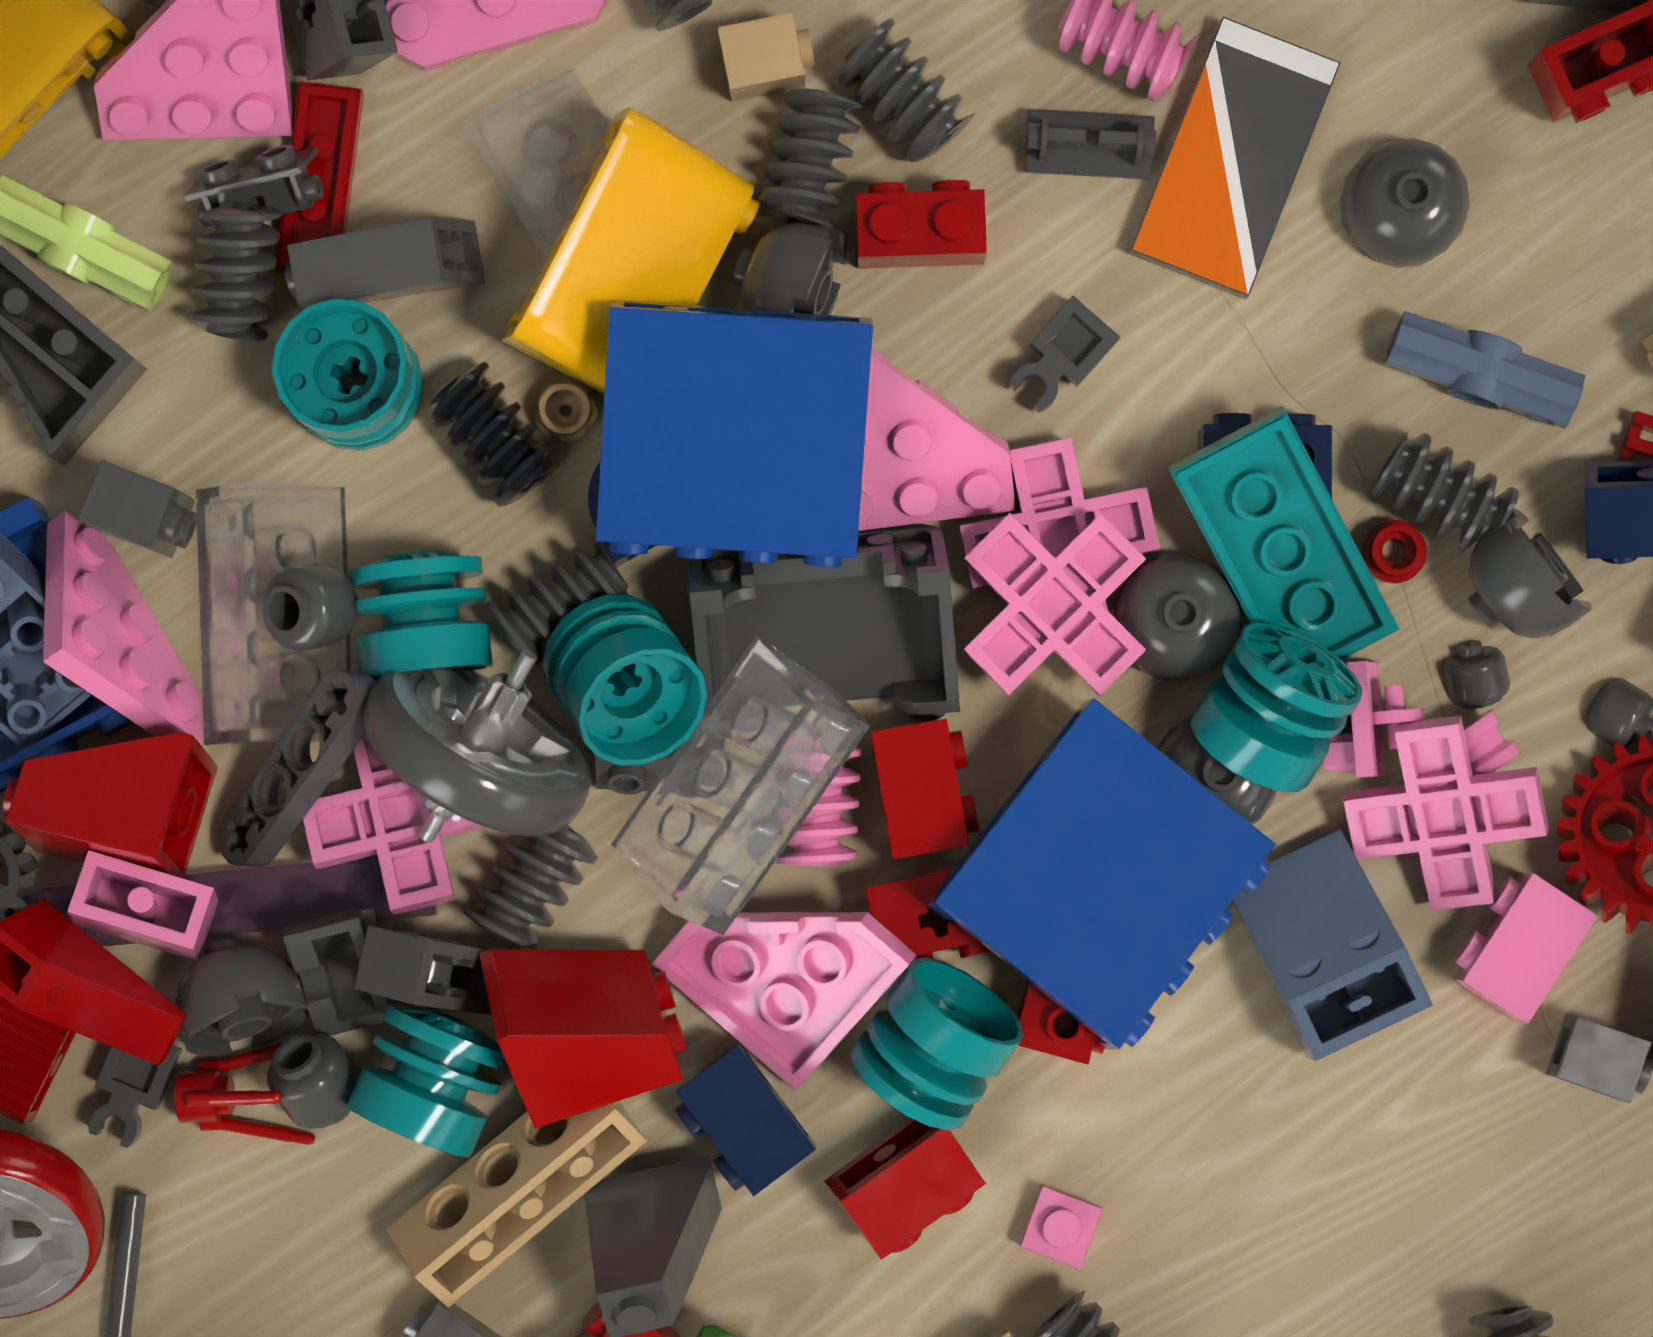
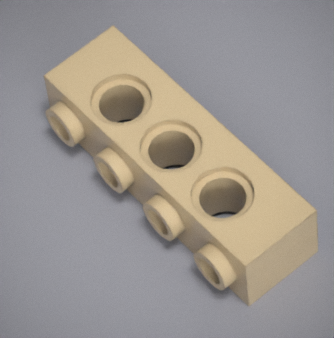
[385,1101,647,1308]

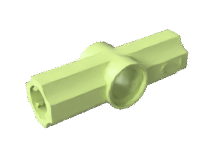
[0,175,175,312]

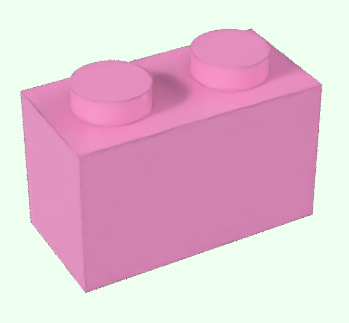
[67,850,218,961]
[1453,873,1598,1024]

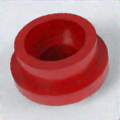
[1362,520,1427,584]

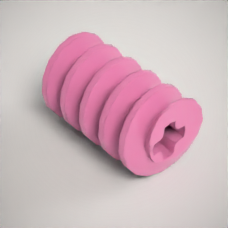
[1057,0,1199,102]
[776,735,862,867]

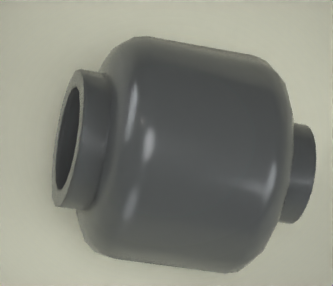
[262,563,358,651]
[267,1033,360,1129]

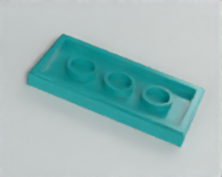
[1168,406,1400,660]

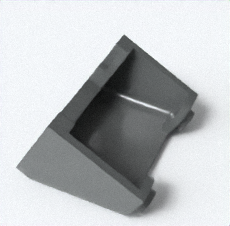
[689,524,960,738]

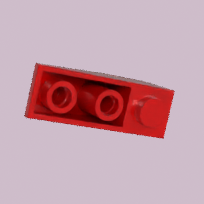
[0,899,186,1065]

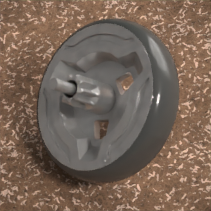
[363,650,591,843]

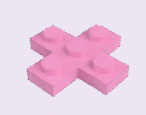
[959,438,1160,611]
[963,513,1146,696]
[1343,715,1549,911]
[303,734,487,915]

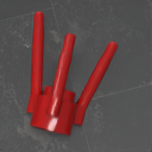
[174,1041,315,1145]

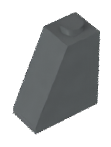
[285,217,485,309]
[584,1156,722,1337]

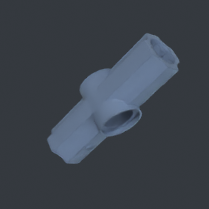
[1384,311,1586,428]

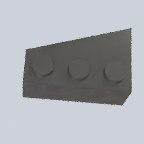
[0,245,147,465]

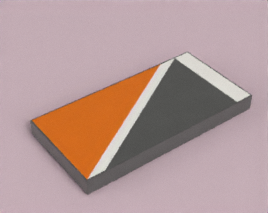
[1129,16,1341,300]

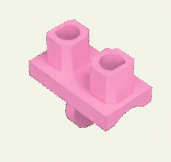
[1323,661,1424,778]

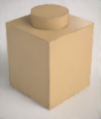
[717,12,815,102]

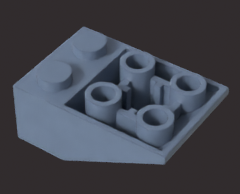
[0,532,92,750]
[1232,829,1433,1061]

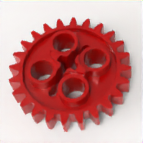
[1556,735,1653,939]

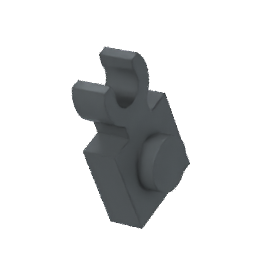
[1009,295,1120,413]
[88,1045,182,1148]

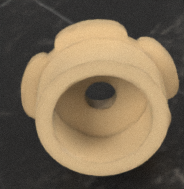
[535,379,598,442]

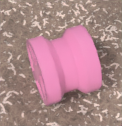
[1463,709,1521,775]

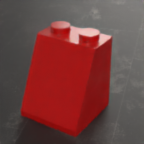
[3,732,218,879]
[479,949,688,1129]

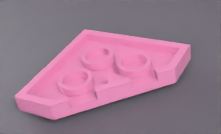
[94,0,294,140]
[386,0,609,72]
[858,347,1016,531]
[43,511,203,745]
[651,912,917,1091]

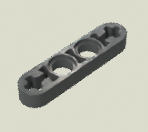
[219,670,375,867]

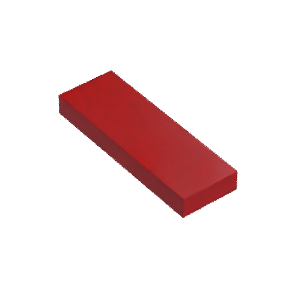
[275,81,364,272]

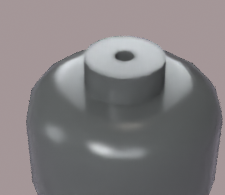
[1442,640,1510,709]
[1586,679,1653,748]

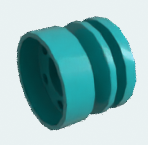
[272,298,424,451]
[348,551,493,681]
[542,594,708,766]
[1190,622,1363,792]
[850,957,1024,1130]
[347,1003,509,1158]

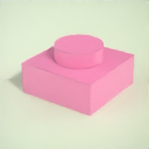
[1020,1185,1103,1269]

